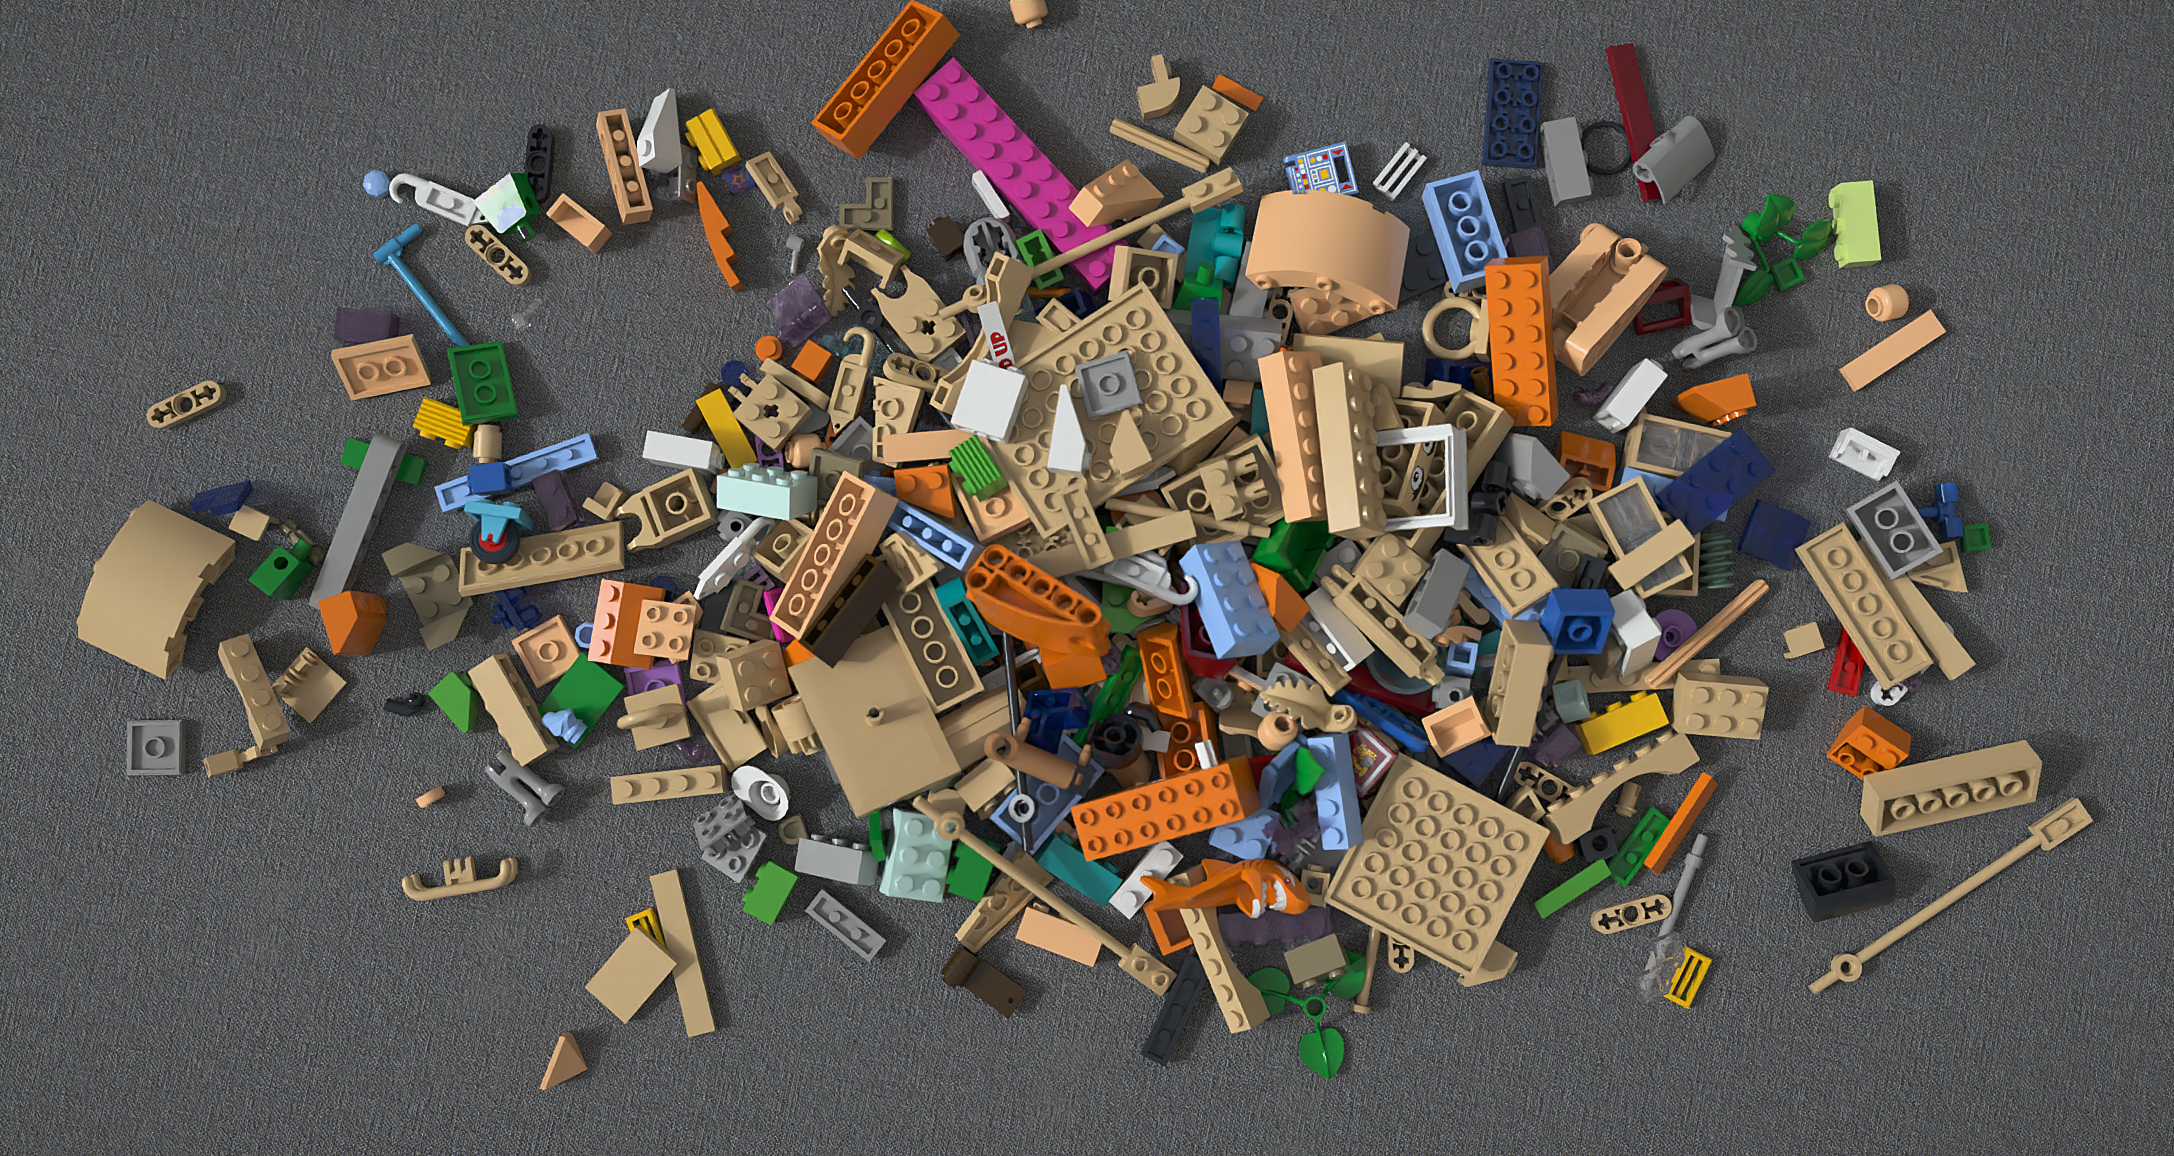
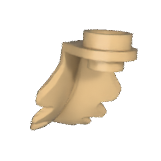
[817,225,855,321]
[1260,679,1357,733]

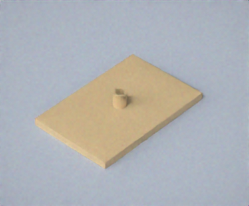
[788,625,961,819]

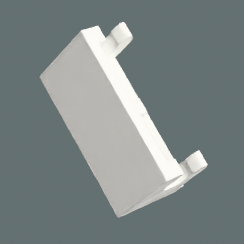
[1829,427,1900,481]

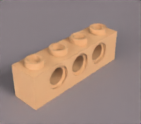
[596,108,653,225]

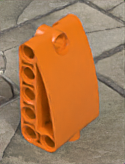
[965,545,1112,657]

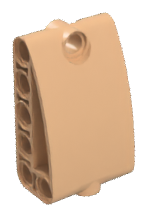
[1549,224,1668,376]

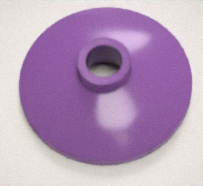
[1653,609,1698,662]

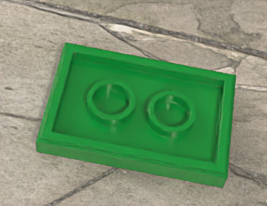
[447,341,519,426]
[538,651,627,750]

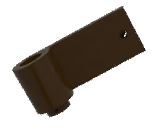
[940,944,1028,1019]

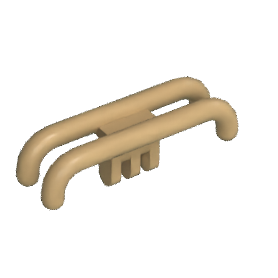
[402,856,518,901]

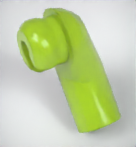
[874,230,911,263]

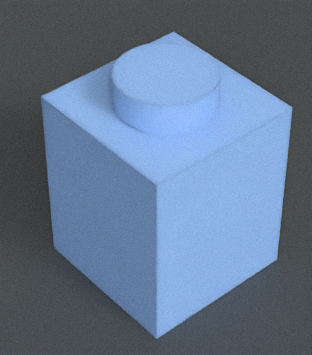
[1443,641,1478,679]

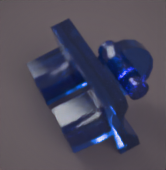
[491,586,542,633]

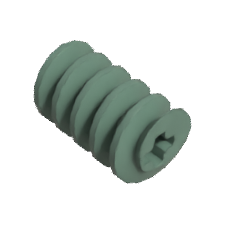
[1698,533,1734,590]

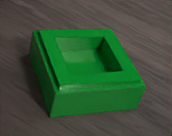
[1769,256,1806,292]
[1959,522,1992,553]

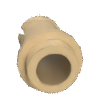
[1614,781,1642,818]

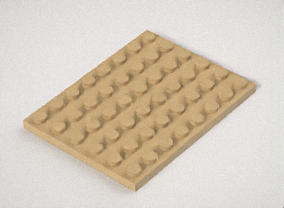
[957,281,1234,541]

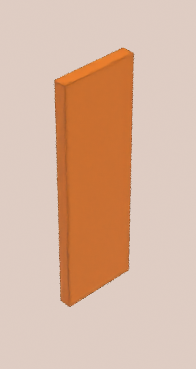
[1211,74,1263,112]

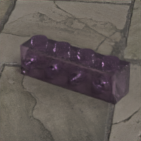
[1217,904,1332,947]

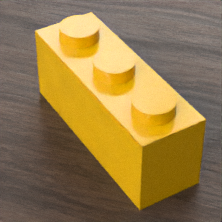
[1574,690,1669,755]

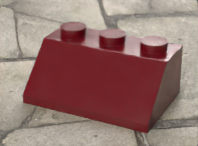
[1178,582,1236,680]

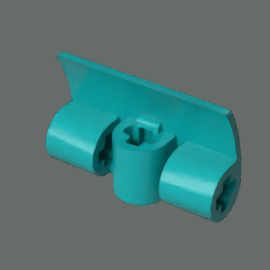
[1184,203,1247,288]

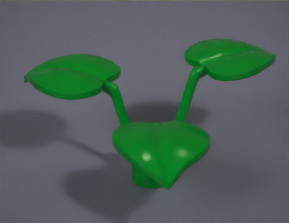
[1732,194,1833,307]
[1272,747,1326,831]
[1246,952,1365,1080]

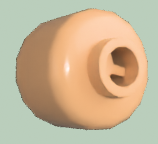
[1009,0,1048,29]
[1866,284,1909,322]
[785,433,827,469]
[1258,710,1298,751]

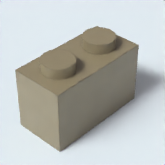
[1284,933,1352,990]

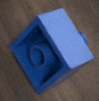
[1540,586,1616,654]

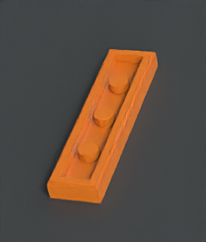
[1644,772,1718,875]

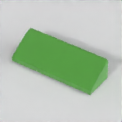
[1531,858,1612,919]

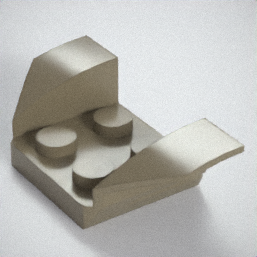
[1537,513,1609,587]
[381,542,477,652]

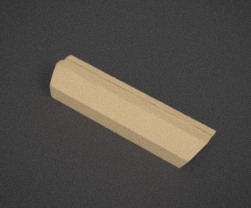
[904,684,1033,800]

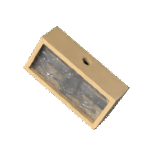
[1620,412,1747,493]
[1587,475,1693,600]

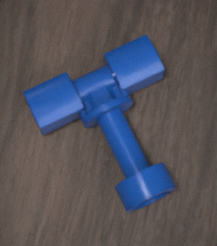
[1916,483,1964,539]

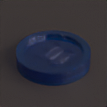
[721,360,749,388]
[649,576,676,602]

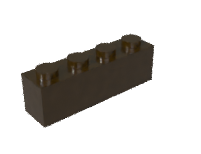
[798,553,902,669]

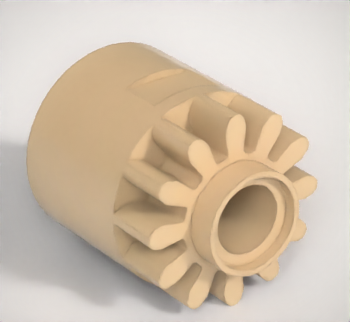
[771,693,824,755]

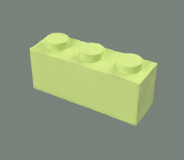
[1829,180,1881,268]

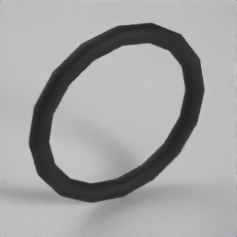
[1580,121,1632,175]

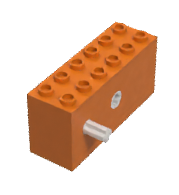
[1070,739,1262,862]

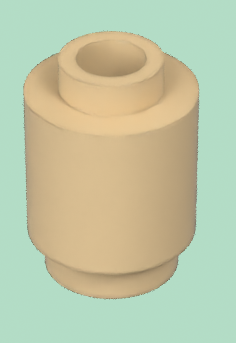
[473,425,502,465]

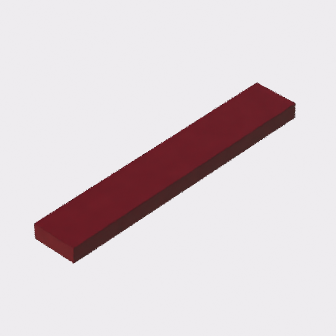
[1606,43,1662,203]
[1285,647,1435,717]

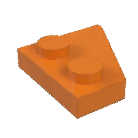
[894,464,957,518]

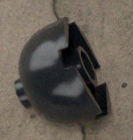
[1087,713,1144,770]

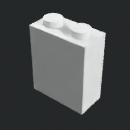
[950,358,1029,444]
[1592,358,1668,434]
[643,431,725,475]

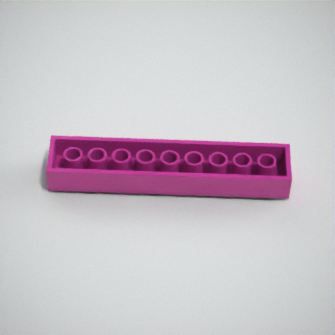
[913,58,1130,296]

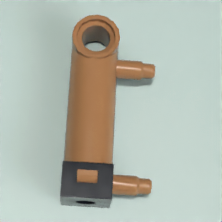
[984,717,1095,797]

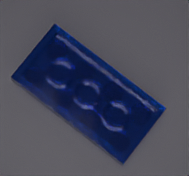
[1654,427,1776,537]

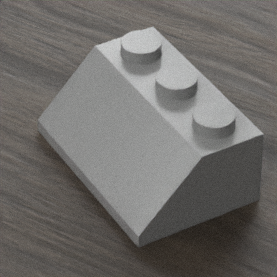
[1495,432,1571,500]

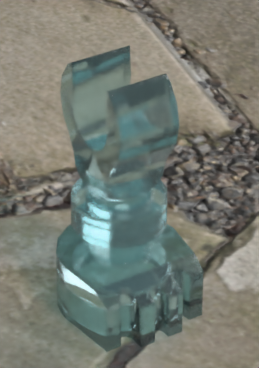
[820,335,863,359]

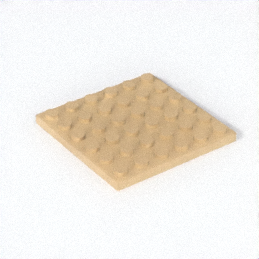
[1322,752,1550,980]

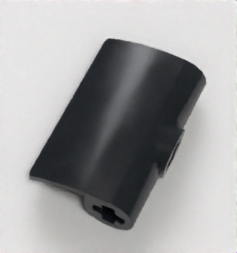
[1443,461,1511,547]

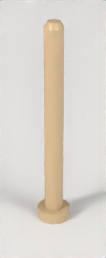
[1351,926,1381,1014]

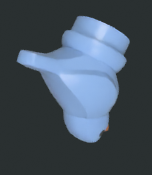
[541,708,587,744]

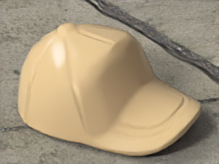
[756,704,790,758]

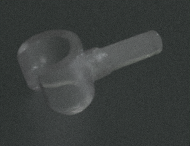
[512,297,543,332]

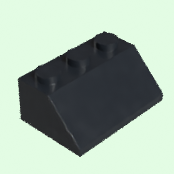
[1791,841,1896,923]

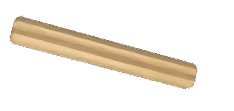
[1110,118,1210,173]

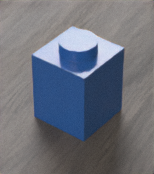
[467,462,513,496]

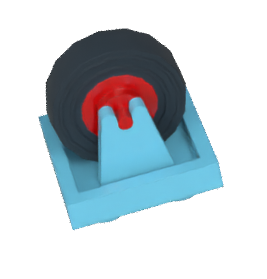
[464,498,534,565]

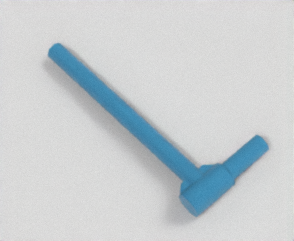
[372,223,469,347]

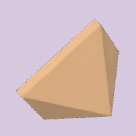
[540,1031,588,1090]

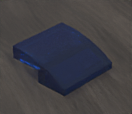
[1737,499,1811,571]

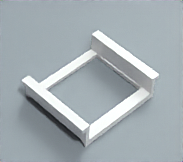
[1376,424,1468,531]

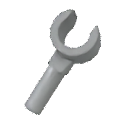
[786,234,805,274]

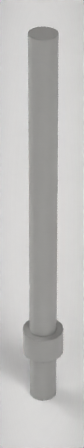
[1638,834,1709,991]

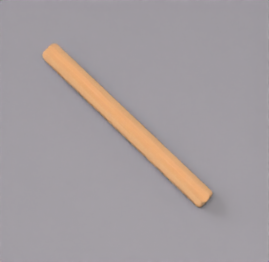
[1644,579,1769,689]

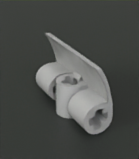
[1633,116,1715,204]

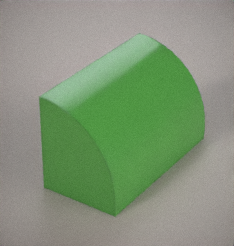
[1015,229,1064,290]

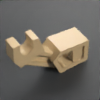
[203,745,278,778]

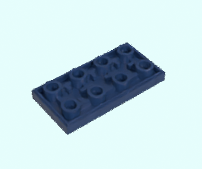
[1482,58,1544,169]

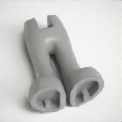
[1672,307,1757,371]
[485,749,565,828]

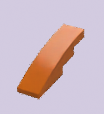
[696,181,744,293]

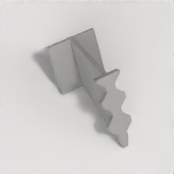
[1689,224,1757,331]

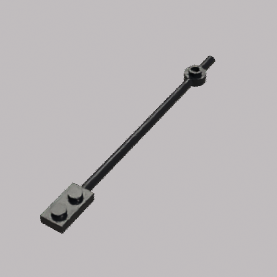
[841,285,956,430]
[1492,553,1613,805]
[1001,630,1039,851]

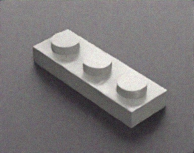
[805,888,887,962]

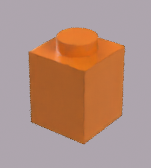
[791,340,835,385]

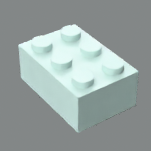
[717,462,818,521]
[880,808,955,903]

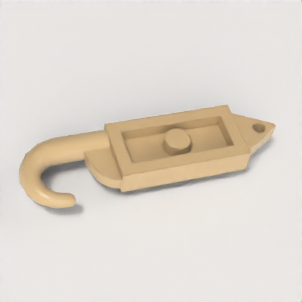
[827,327,875,434]

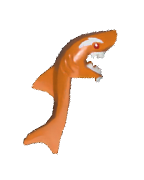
[1140,859,1311,918]

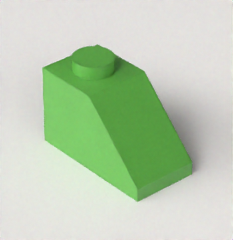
[428,671,479,734]

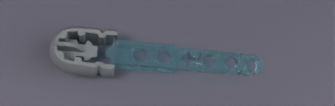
[963,217,1040,324]

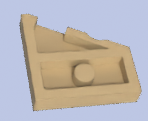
[1905,541,1968,593]

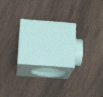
[1552,679,1591,723]

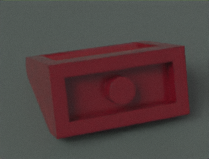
[1632,278,1691,336]

